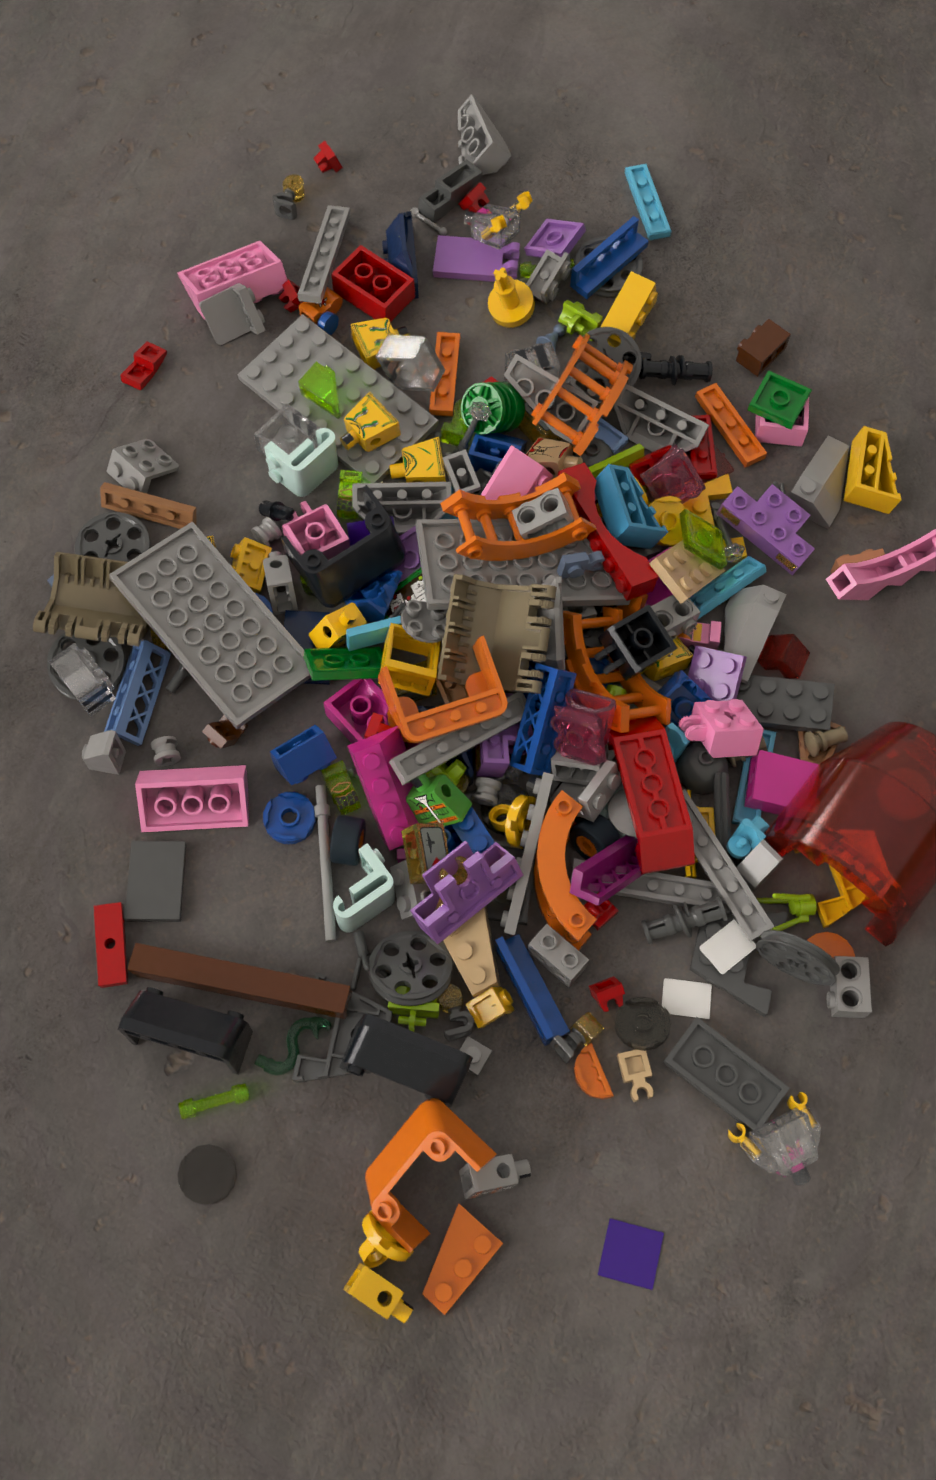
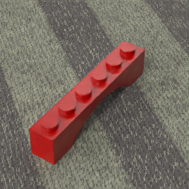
[557,462,659,601]

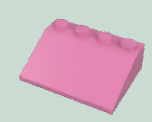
[178,241,287,320]

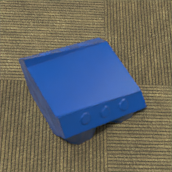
[344,570,403,622]
[657,670,712,727]

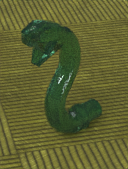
[254,1017,332,1076]

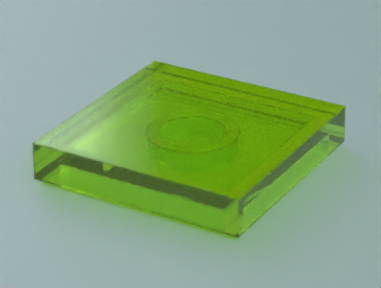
[679,509,727,570]

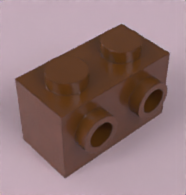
[736,319,791,377]

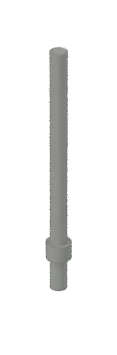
[314,785,336,942]

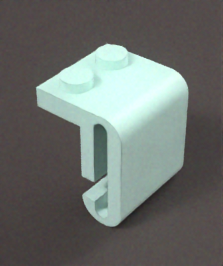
[264,428,338,497]
[333,843,395,933]

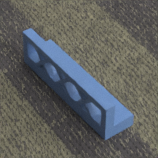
[104,640,171,746]

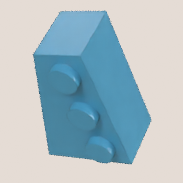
[595,464,668,549]

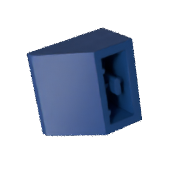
[468,433,527,473]
[270,725,337,786]
[441,807,495,855]

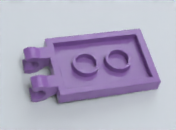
[433,235,520,282]

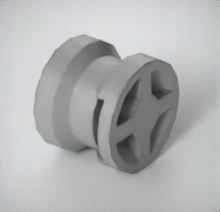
[251,517,282,546]
[151,736,181,766]
[472,777,502,806]

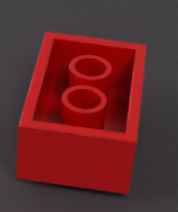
[331,245,415,322]

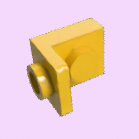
[465,987,515,1029]

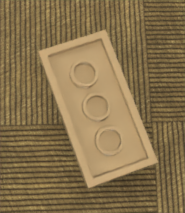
[649,532,725,604]

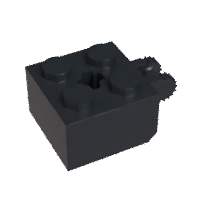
[594,605,677,681]

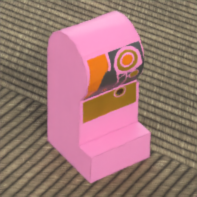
[677,621,721,650]

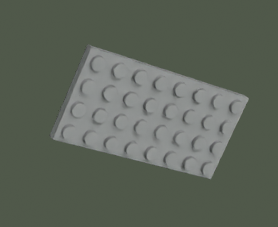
[238,314,439,483]
[415,517,631,610]
[109,521,311,729]

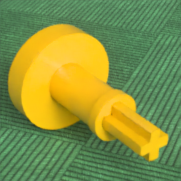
[488,267,535,328]

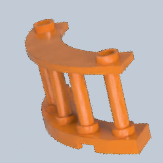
[531,333,633,456]
[440,472,596,561]
[563,606,671,733]
[534,790,597,951]

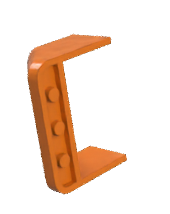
[378,636,508,743]
[365,1098,497,1253]

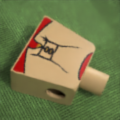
[526,437,583,480]

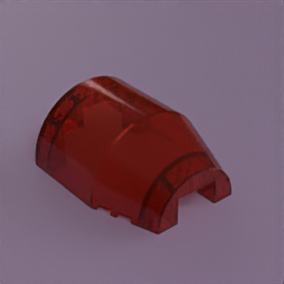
[764,722,936,947]

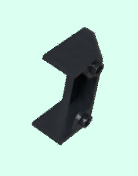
[281,485,406,608]
[118,987,253,1075]
[339,1014,473,1108]

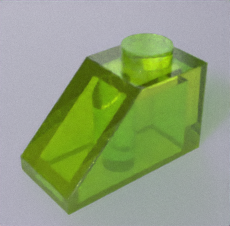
[298,362,341,419]

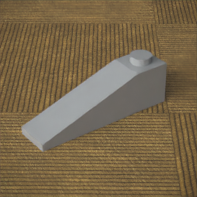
[458,94,512,175]
[504,354,600,445]
[789,436,849,529]
[723,585,787,684]

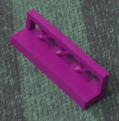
[569,835,643,906]

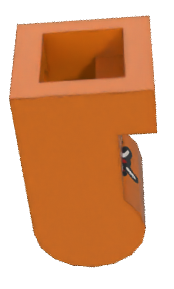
[299,287,343,325]

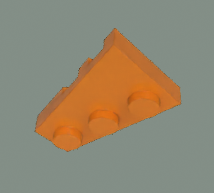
[422,1203,503,1315]

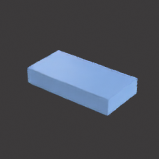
[594,417,629,455]

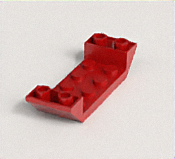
[603,716,695,875]

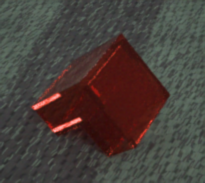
[757,634,810,679]

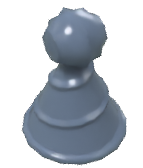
[536,324,566,355]

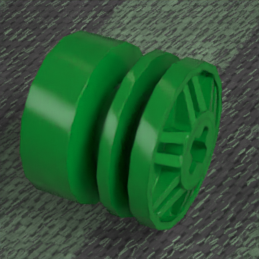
[461,382,525,434]

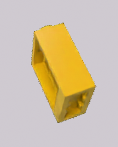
[378,623,441,696]

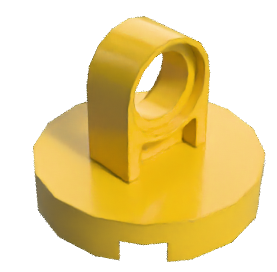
[648,496,692,546]
[489,795,537,849]
[359,1210,414,1268]

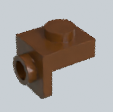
[202,715,248,749]

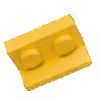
[230,537,272,593]

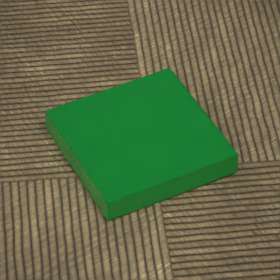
[747,370,812,430]

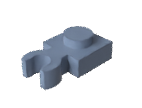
[557,551,605,579]

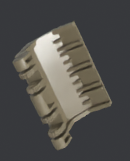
[33,552,149,647]
[437,574,557,694]

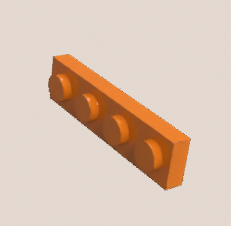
[429,332,460,416]
[695,383,767,468]

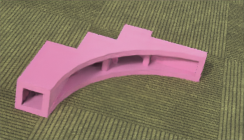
[826,529,936,600]

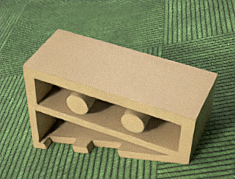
[443,905,501,998]

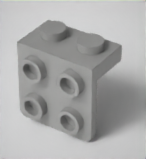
[526,249,572,305]
[199,283,266,345]
[106,439,179,494]
[550,760,622,822]
[390,857,431,920]

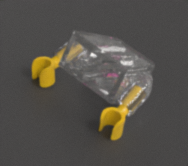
[464,191,532,250]
[728,1092,821,1185]

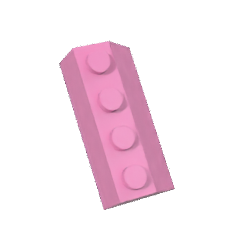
[481,446,553,500]
[135,765,249,832]

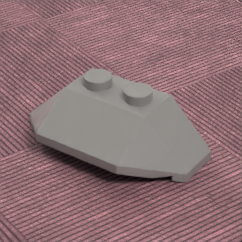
[614,384,709,456]
[352,482,451,534]
[531,574,565,670]

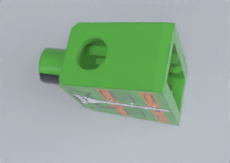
[406,774,472,827]

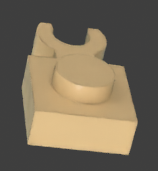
[617,1048,653,1102]

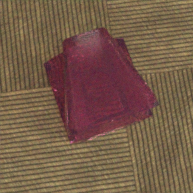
[640,444,706,504]
[551,689,616,766]

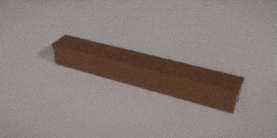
[127,943,353,1020]

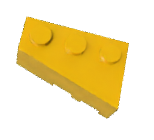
[601,271,658,347]
[844,426,902,514]

